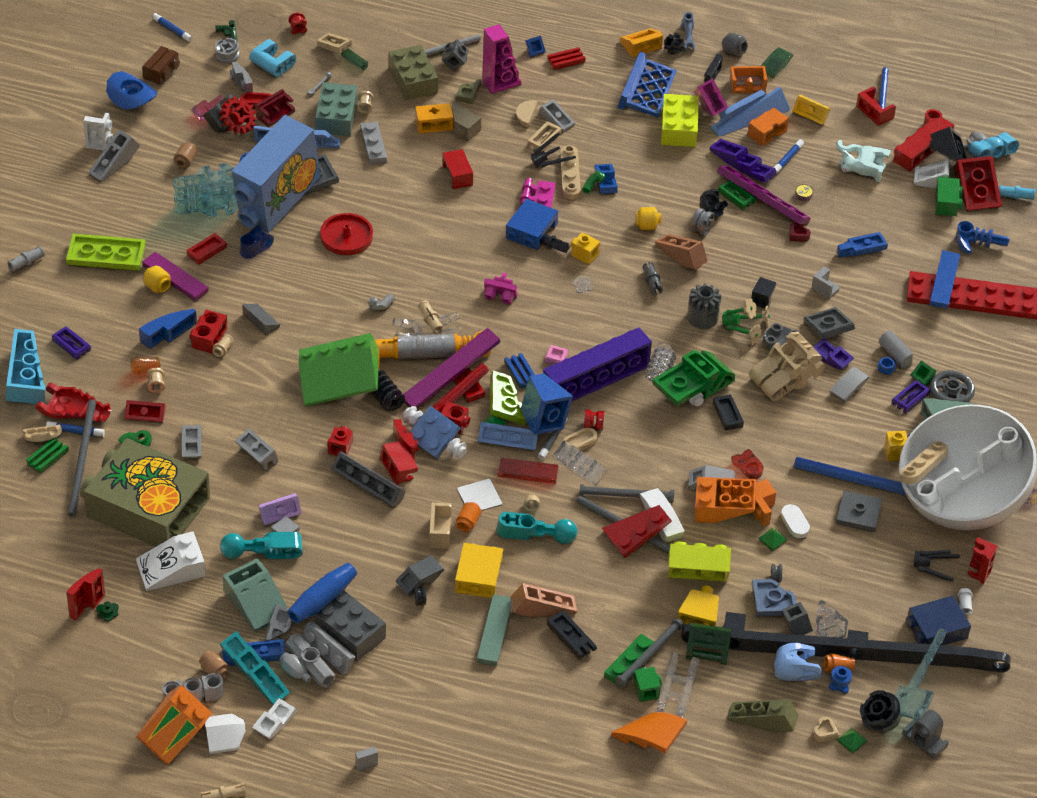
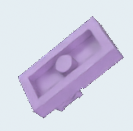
[258,493,302,525]

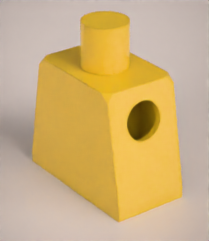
[678,585,719,626]

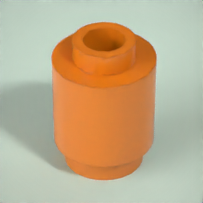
[456,502,482,532]

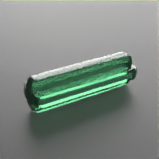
[340,47,368,70]

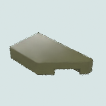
[456,79,481,104]

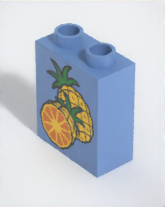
[232,115,320,233]

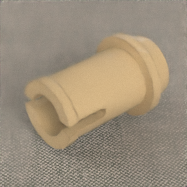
[213,334,234,357]

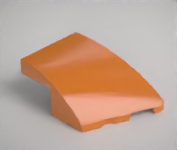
[611,712,687,754]

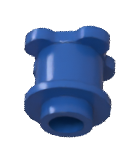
[829,666,852,694]

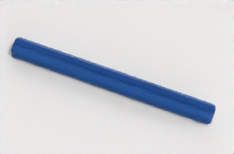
[794,457,906,495]

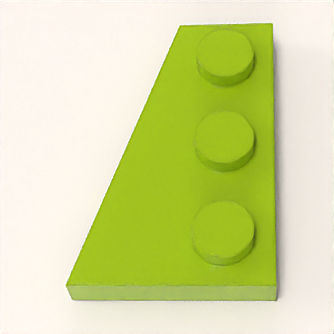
[490,371,527,425]

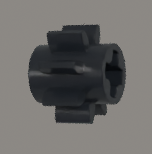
[664,33,685,55]

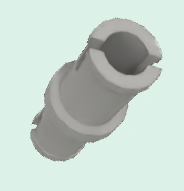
[7,246,45,272]

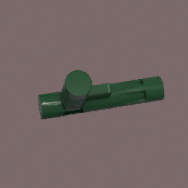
[215,20,238,42]

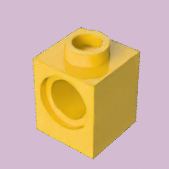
[884,431,907,461]

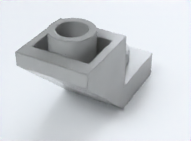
[688,465,735,490]

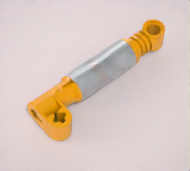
[375,331,492,370]

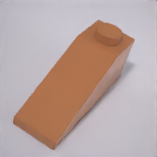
[655,234,708,270]
[510,583,577,617]

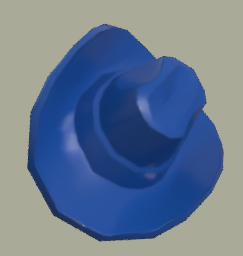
[106,71,157,109]

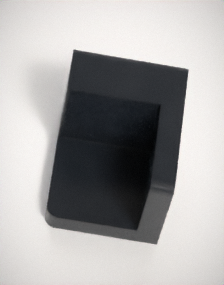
[751,277,777,309]

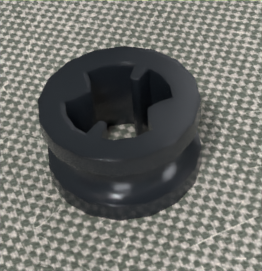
[414,587,426,606]

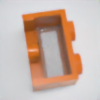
[729,66,767,93]

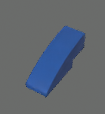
[139,309,197,349]

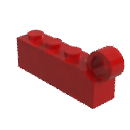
[893,109,954,172]

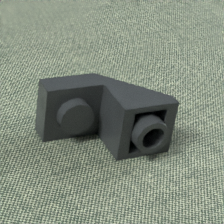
[395,555,445,596]

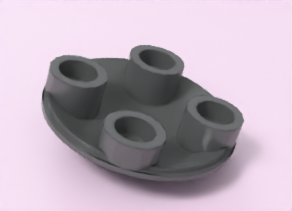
[763,323,798,350]

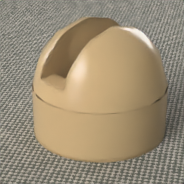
[524,494,540,512]

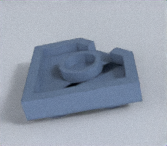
[752,579,796,617]

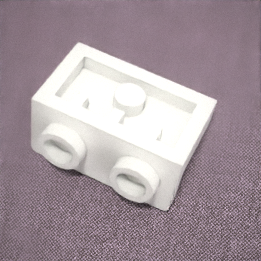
[83,113,113,151]

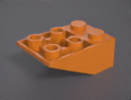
[695,477,756,523]

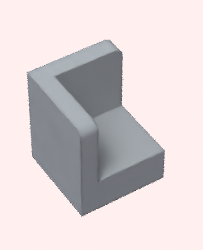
[811,266,840,299]

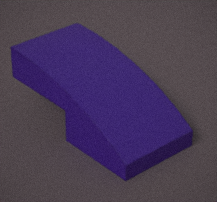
[813,339,854,370]

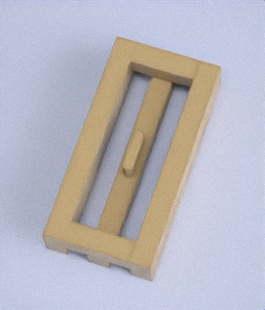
[316,33,352,53]
[527,121,562,151]

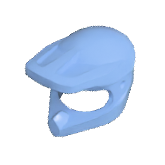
[774,643,821,681]

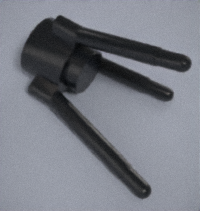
[530,132,576,168]
[914,550,960,581]

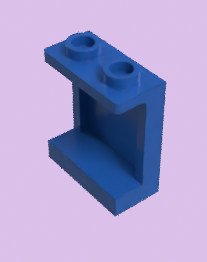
[506,199,558,250]

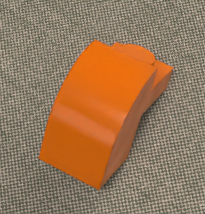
[747,479,776,526]

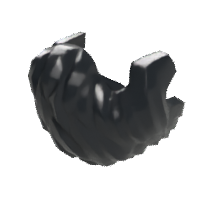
[699,188,729,218]

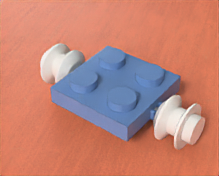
[403,406,467,460]

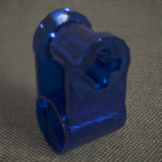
[240,226,274,259]

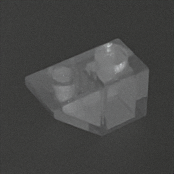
[814,600,848,638]

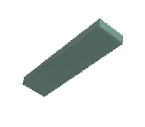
[477,594,512,666]

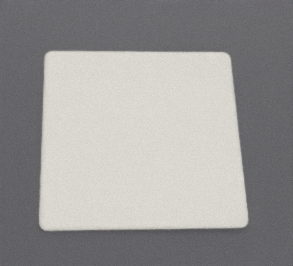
[457,479,502,510]

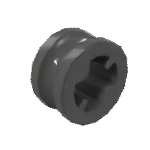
[770,564,782,582]

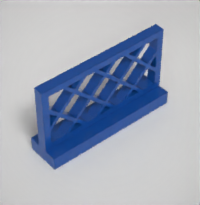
[617,52,677,118]

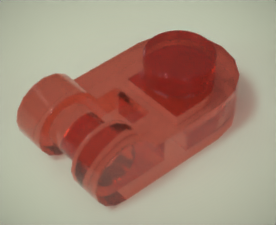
[731,449,764,479]

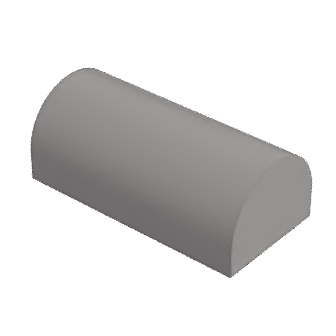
[879,330,913,369]

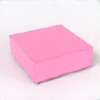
[545,345,569,365]

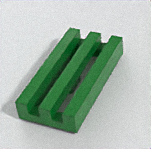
[718,180,756,211]
[26,438,69,473]

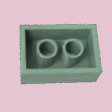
[315,82,358,137]

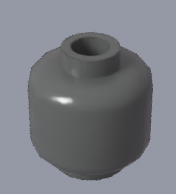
[722,33,748,57]

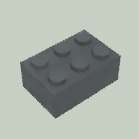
[313,590,386,661]

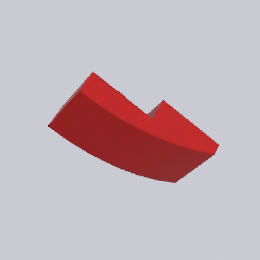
[393,419,418,460]

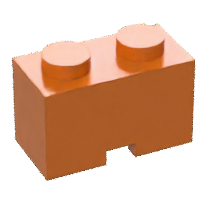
[748,108,789,146]

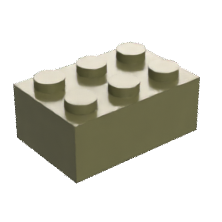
[388,45,438,100]

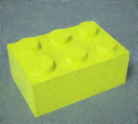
[661,94,699,147]
[667,541,731,582]

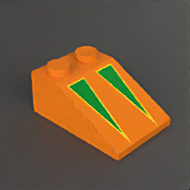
[136,685,212,765]

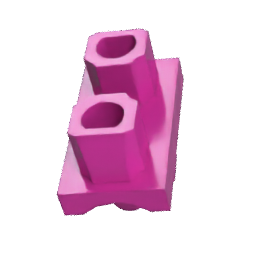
[484,272,518,304]

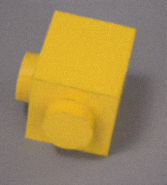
[570,232,600,265]

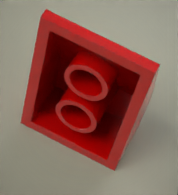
[954,156,1002,211]

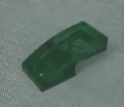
[761,47,794,78]

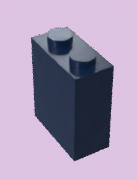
[906,596,971,645]

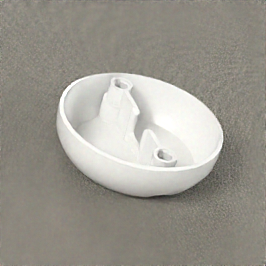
[899,405,1037,530]

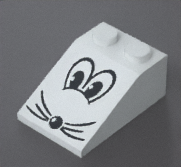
[136,531,205,591]

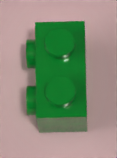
[935,177,963,216]

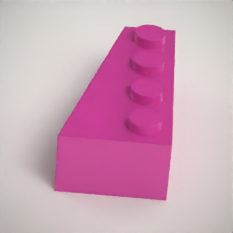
[482,24,522,94]

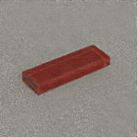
[498,458,559,484]

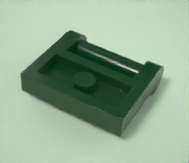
[686,623,732,665]

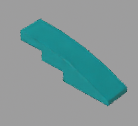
[219,631,290,705]

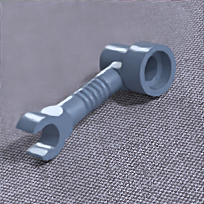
[680,12,695,53]

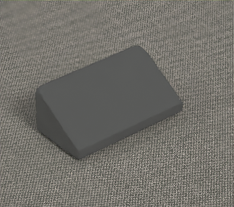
[242,303,280,335]

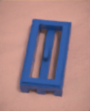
[504,353,535,388]

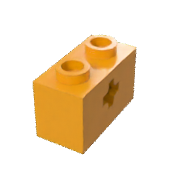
[415,103,453,134]

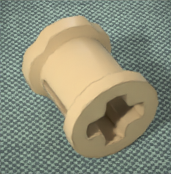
[357,91,373,114]
[147,368,165,393]

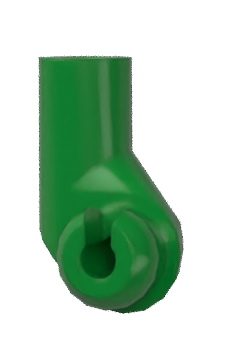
[582,171,605,194]

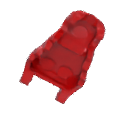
[35,383,111,423]

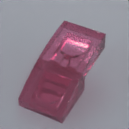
[190,95,224,121]

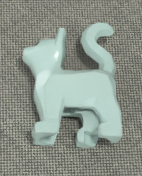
[836,140,891,182]

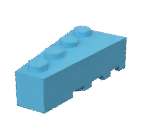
[5,329,45,404]

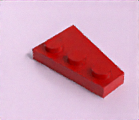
[602,505,672,558]

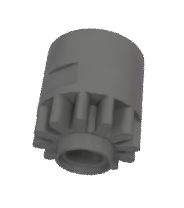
[687,283,722,329]

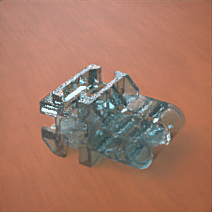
[173,163,238,217]

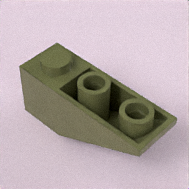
[728,699,798,732]

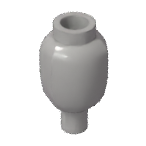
[279,652,313,683]

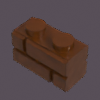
[142,46,180,85]

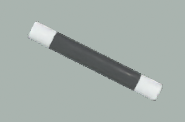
[537,419,568,460]

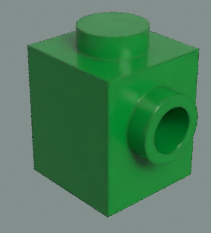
[633,667,662,702]

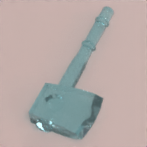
[895,629,947,720]

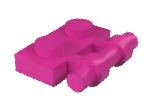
[520,178,556,208]

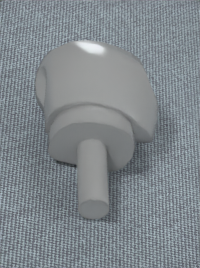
[964,131,987,149]

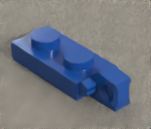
[836,232,888,258]

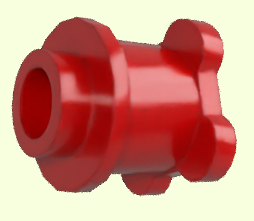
[288,12,308,35]

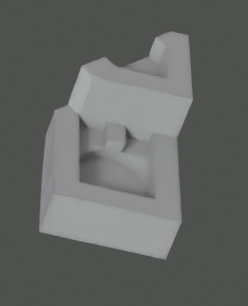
[265,604,292,641]

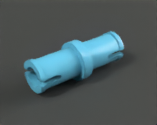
[999,185,1036,200]

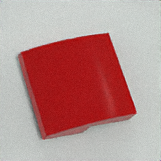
[66,568,105,620]

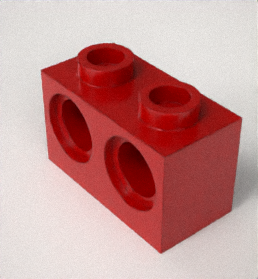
[189,309,228,354]

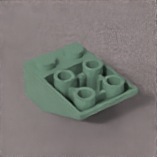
[222,558,288,631]

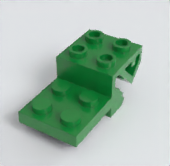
[652,350,735,406]

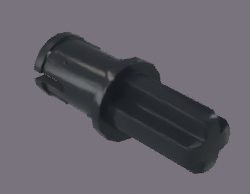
[540,234,570,253]

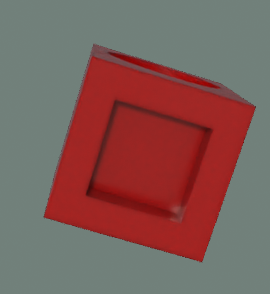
[441,401,471,434]

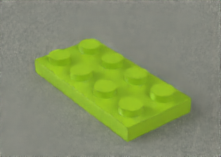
[66,234,146,271]

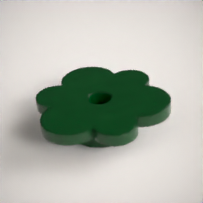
[96,601,119,621]

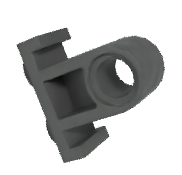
[902,710,949,759]

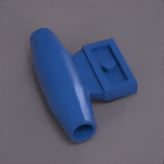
[287,563,357,623]

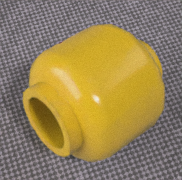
[635,207,661,230]
[143,266,171,293]

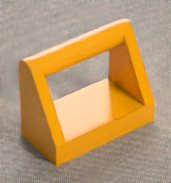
[619,28,663,57]

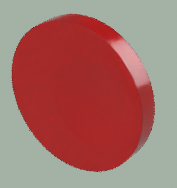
[320,213,373,255]

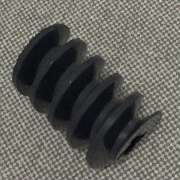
[371,369,405,411]

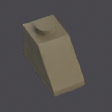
[452,103,481,142]

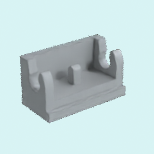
[235,428,279,470]

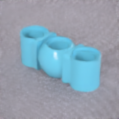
[968,132,1019,159]

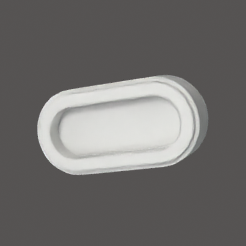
[781,504,810,538]

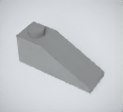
[88,130,140,182]

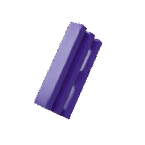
[51,326,91,360]
[891,380,930,414]

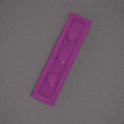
[142,252,209,302]

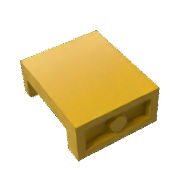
[455,543,503,598]

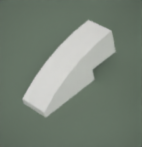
[639,488,684,543]

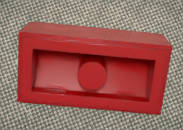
[124,400,166,423]

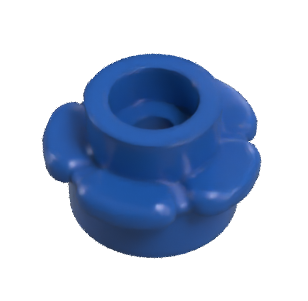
[877,357,896,374]

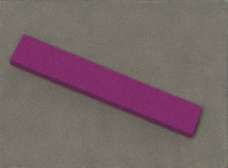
[717,166,811,224]
[404,327,501,409]

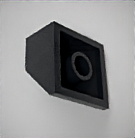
[930,127,967,162]

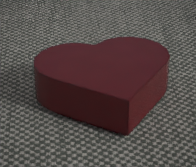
[789,222,811,242]

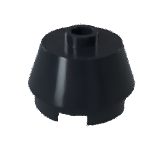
[860,690,901,732]

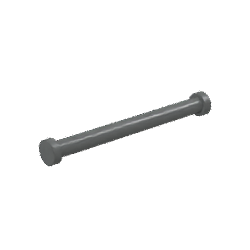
[579,484,674,502]
[615,618,684,687]

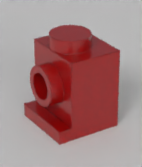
[327,426,353,456]

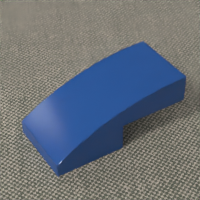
[594,164,618,194]

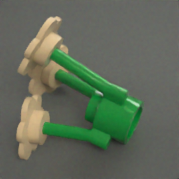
[722,298,770,345]

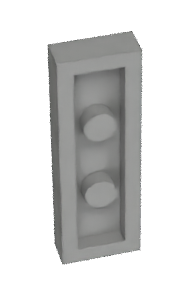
[360,121,387,164]
[302,621,355,675]

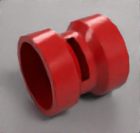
[584,410,604,430]

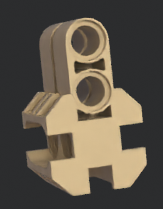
[749,332,825,402]

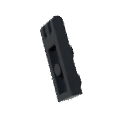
[547,610,597,659]

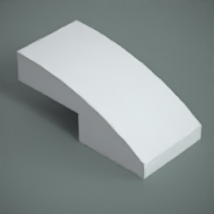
[252,698,297,739]

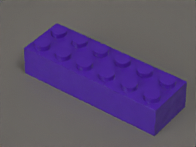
[543,327,652,402]

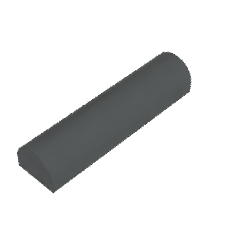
[331,452,405,507]

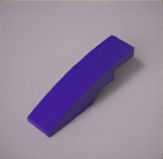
[709,139,777,183]

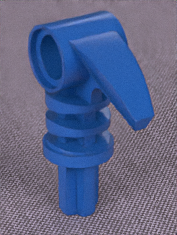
[955,221,1009,254]

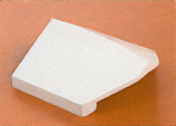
[914,158,950,189]
[205,714,246,754]

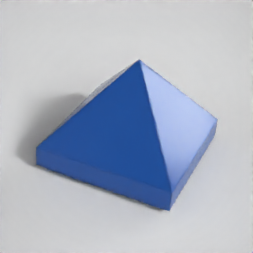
[525,35,546,57]

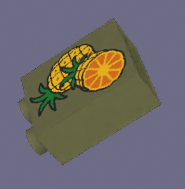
[80,438,210,547]

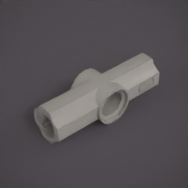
[286,633,336,688]

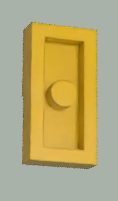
[792,95,830,125]

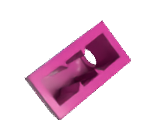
[695,78,728,116]

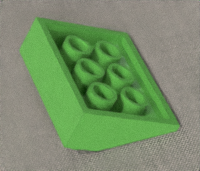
[299,333,379,407]

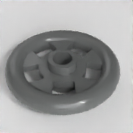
[930,370,975,402]

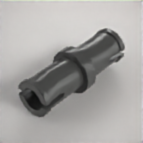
[642,262,663,295]

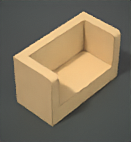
[429,502,451,549]

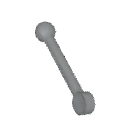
[308,72,332,96]

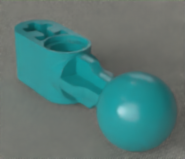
[496,512,578,544]
[220,532,303,559]

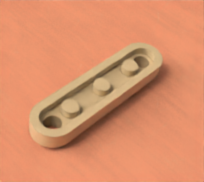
[560,145,580,200]
[900,441,948,484]

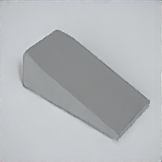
[538,99,576,133]

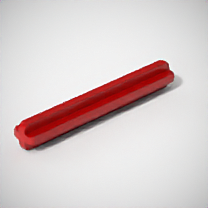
[432,363,489,413]

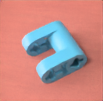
[249,39,297,77]

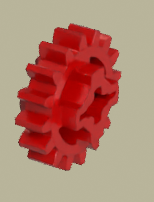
[219,96,257,135]

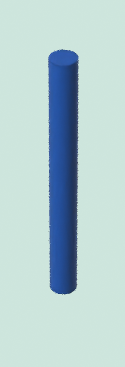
[879,67,889,109]

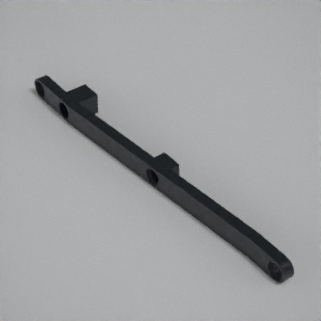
[681,612,1011,673]

